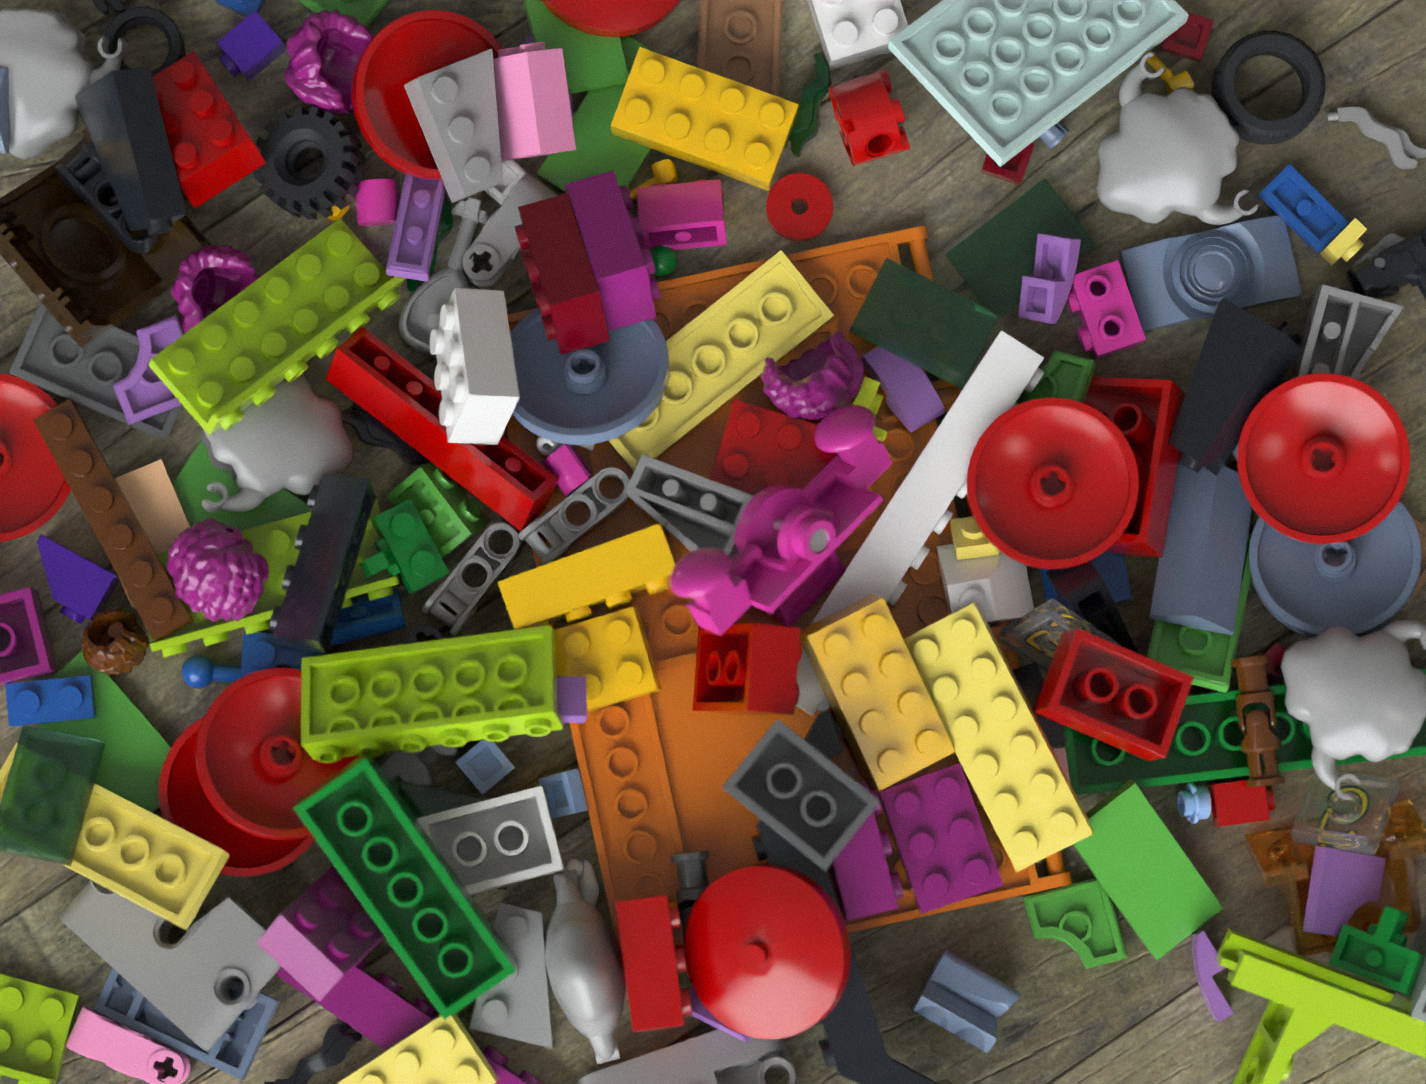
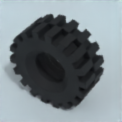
[253,106,366,219]

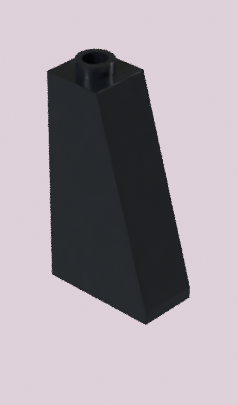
[75,67,187,235]
[1168,298,1302,476]

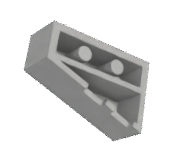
[1291,284,1404,379]
[625,454,754,561]
[469,902,554,1049]

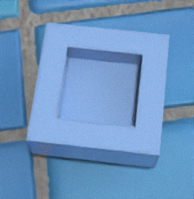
[456,739,515,795]
[538,769,588,819]

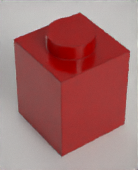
[1208,780,1275,827]

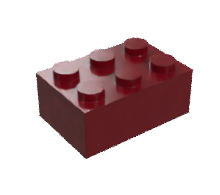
[514,193,610,355]

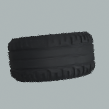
[1211,30,1326,145]

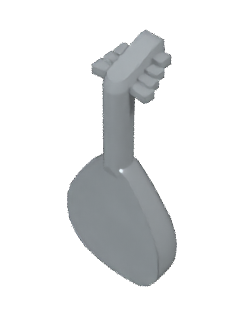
[398,197,489,359]

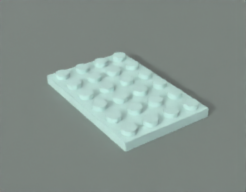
[888,0,1189,167]

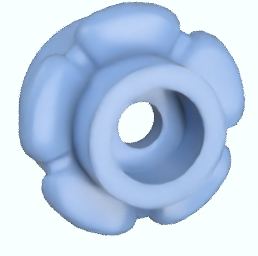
[1176,782,1211,824]

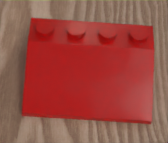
[1083,377,1186,557]

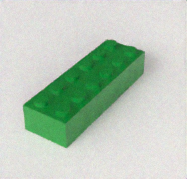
[294,751,517,1020]

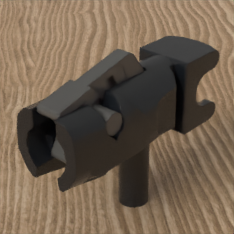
[1346,227,1426,300]

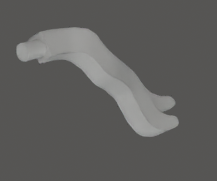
[1327,107,1426,169]

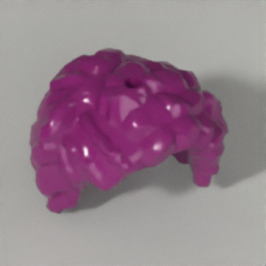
[284,9,374,115]
[171,245,261,334]
[761,331,864,420]
[167,518,269,622]

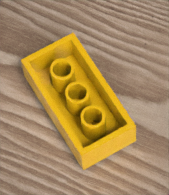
[610,47,799,191]
[498,523,675,630]
[800,594,955,790]
[555,607,662,712]

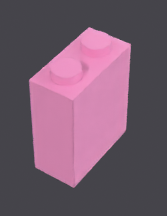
[493,42,576,161]

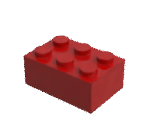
[152,51,266,208]
[710,399,838,496]
[692,623,803,715]
[1033,628,1194,761]
[615,894,692,1032]

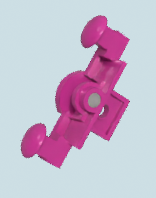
[670,405,893,635]

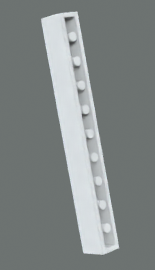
[796,330,1045,716]

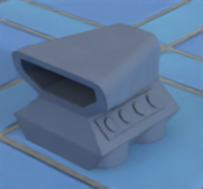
[909,949,1022,1053]

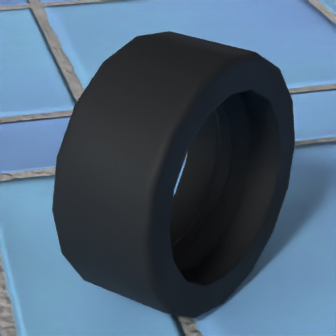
[104,6,186,77]

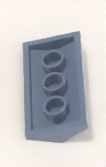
[1148,464,1252,636]

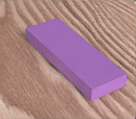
[386,174,446,282]

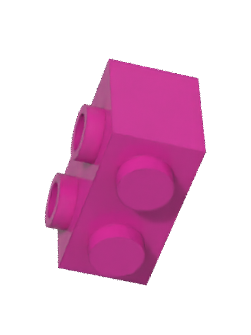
[637,179,727,250]
[1066,260,1146,360]

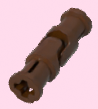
[1230,655,1285,788]

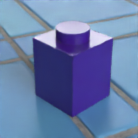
[217,10,286,82]

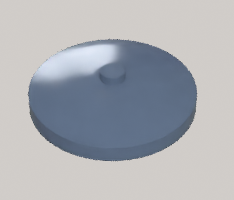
[510,308,670,445]
[1249,501,1421,638]

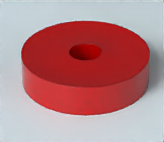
[766,173,833,242]

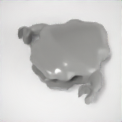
[0,7,129,160]
[1096,53,1259,225]
[201,371,353,513]
[1281,620,1426,800]
[545,869,626,1064]

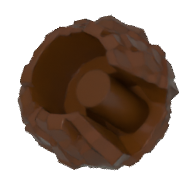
[81,608,150,675]

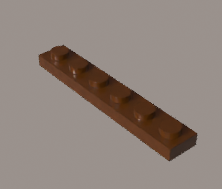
[33,399,194,642]

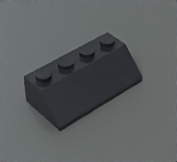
[269,474,376,656]

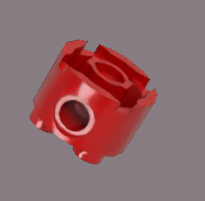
[828,69,910,166]

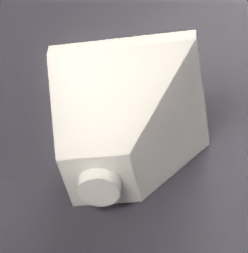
[936,544,1035,624]

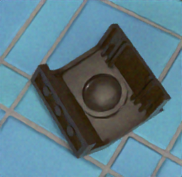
[0,127,213,348]

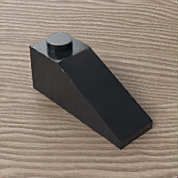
[1045,561,1138,653]

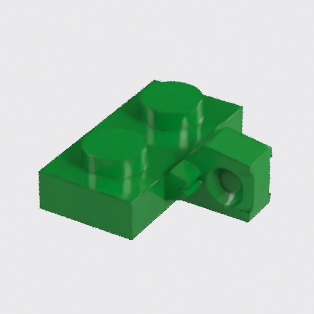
[358,499,449,594]
[1329,905,1426,996]

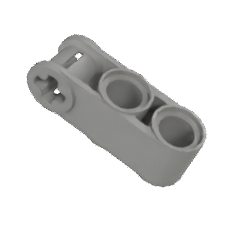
[463,173,558,288]
[517,467,630,566]
[421,523,523,637]

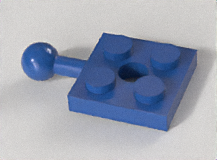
[181,632,328,688]

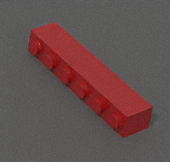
[326,326,559,531]

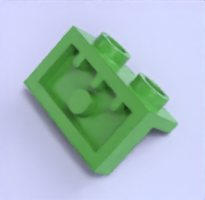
[386,462,487,560]

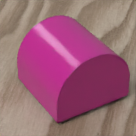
[354,179,399,227]
[542,444,595,497]

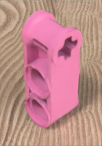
[65,1006,191,1084]

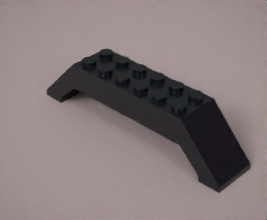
[751,711,952,1084]

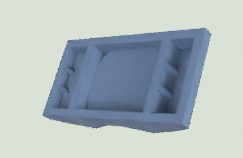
[1120,215,1303,332]
[93,968,280,1080]

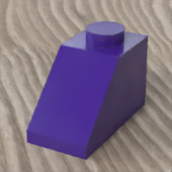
[37,535,120,624]

